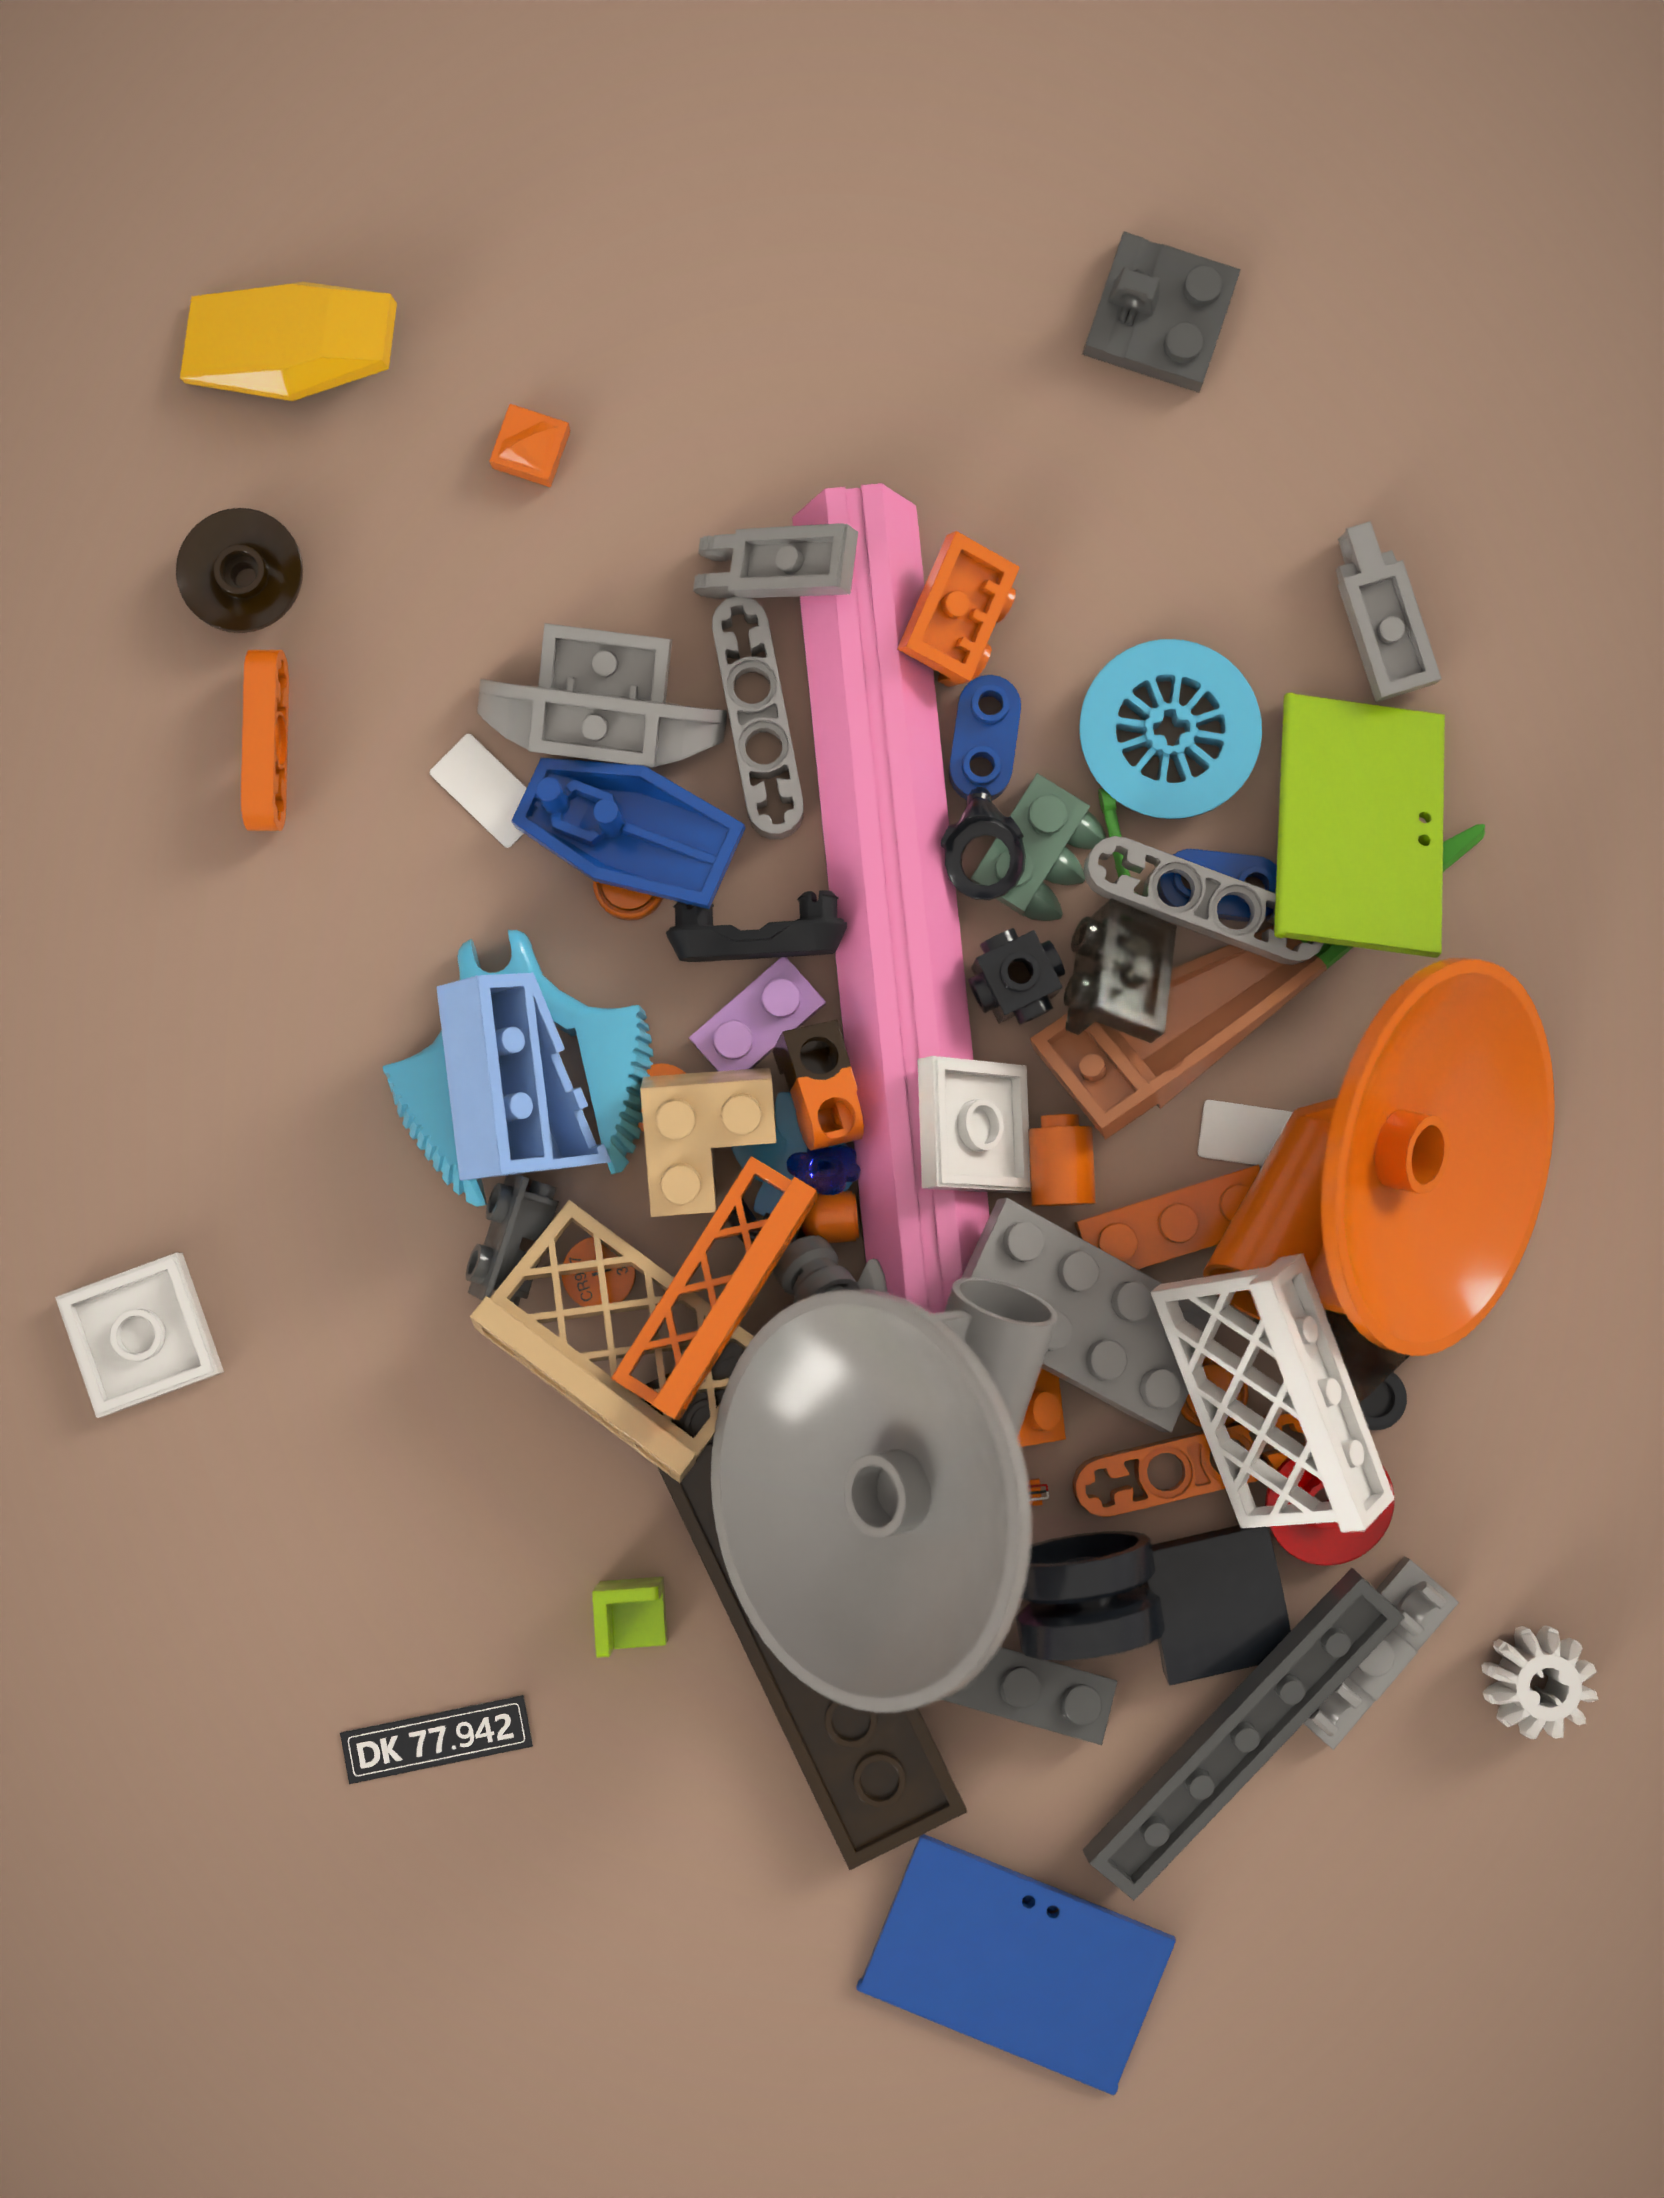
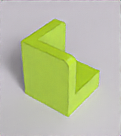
[592,1576,668,1658]

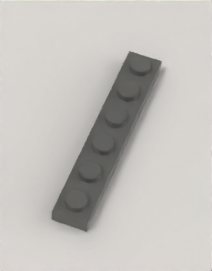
[1082,1567,1405,1900]

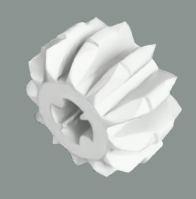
[1481,1626,1598,1739]

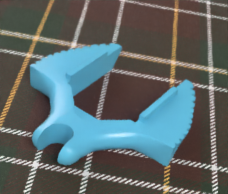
[383,930,653,1207]

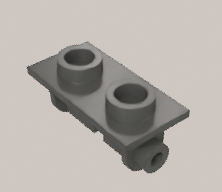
[466,1175,559,1306]

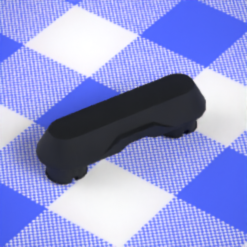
[666,890,847,962]

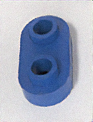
[949,675,1021,800]
[1157,849,1277,922]

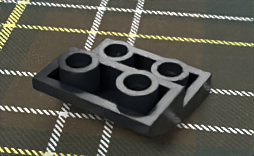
[1144,1525,1291,1686]

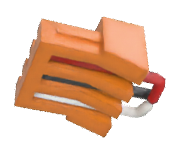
[1028,1478,1049,1506]

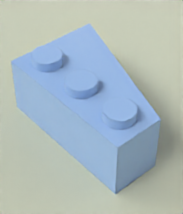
[436,973,611,1181]

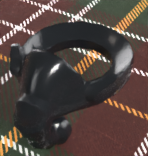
[941,787,1026,901]

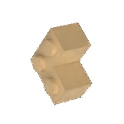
[640,1067,776,1217]

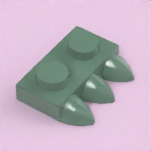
[970,773,1106,921]

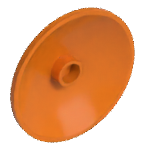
[1203,958,1555,1356]

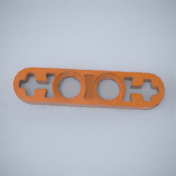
[1072,1412,1307,1517]

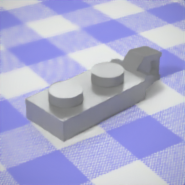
[1336,521,1442,703]

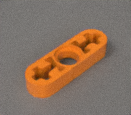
[241,650,289,831]

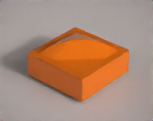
[489,404,571,488]

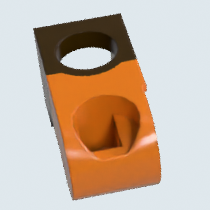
[772,1020,864,1151]

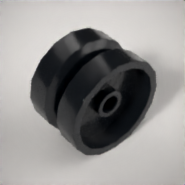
[1016,1531,1165,1661]

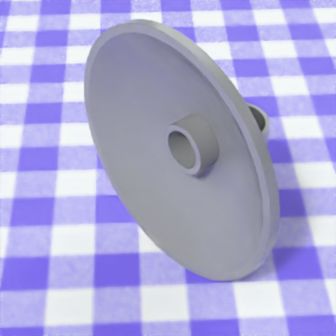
[711,1277,1058,1712]

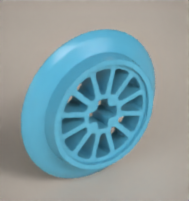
[1079,639,1262,819]

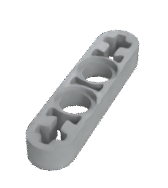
[712,596,804,839]
[1083,836,1324,965]

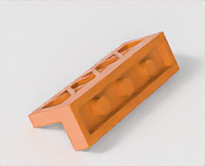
[611,1156,818,1421]

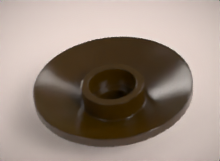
[176,508,303,633]

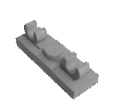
[1304,1556,1459,1750]

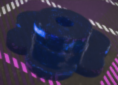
[786,1145,860,1195]

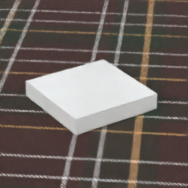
[917,1056,1031,1194]
[55,1253,224,1418]

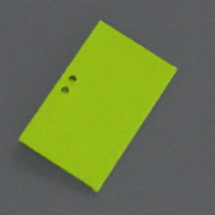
[1274,692,1445,958]

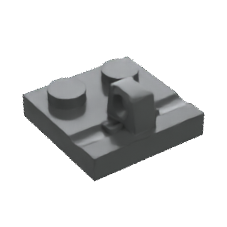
[1083,231,1241,393]

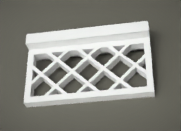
[1150,1254,1395,1532]

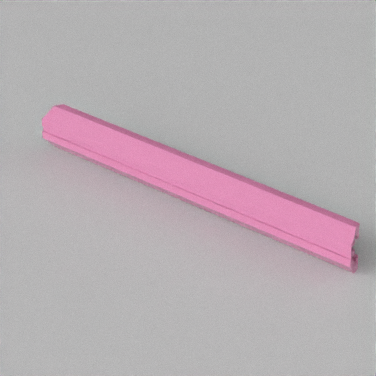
[792,483,990,1314]

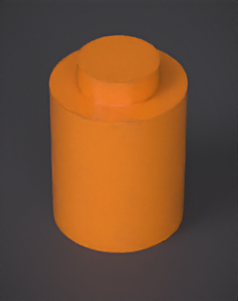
[1028,1114,1096,1206]

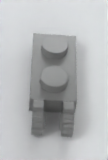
[693,523,858,599]

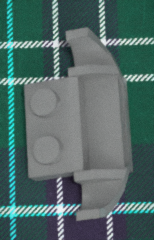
[477,623,727,767]

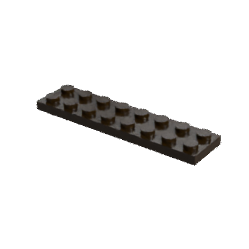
[644,1342,967,1871]

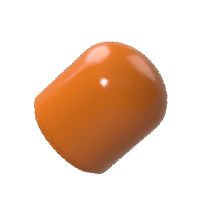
[801,1191,859,1244]

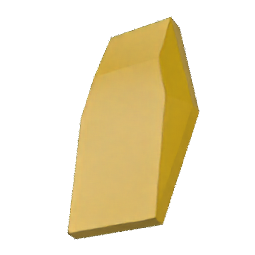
[180,282,397,401]

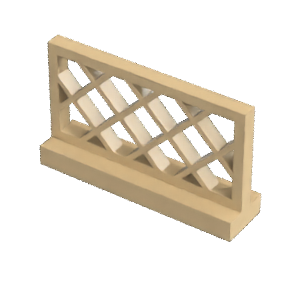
[470,1200,754,1483]

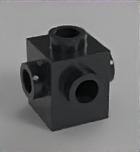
[968,928,1065,1025]

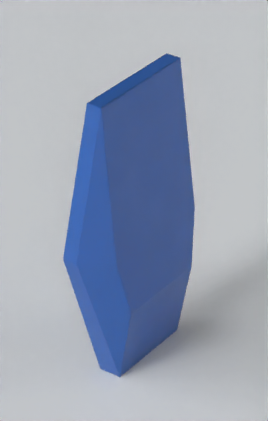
[511,758,746,909]

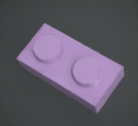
[689,957,826,1071]

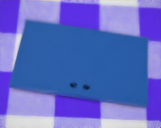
[856,1834,1176,2095]

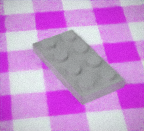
[961,1198,1211,1433]

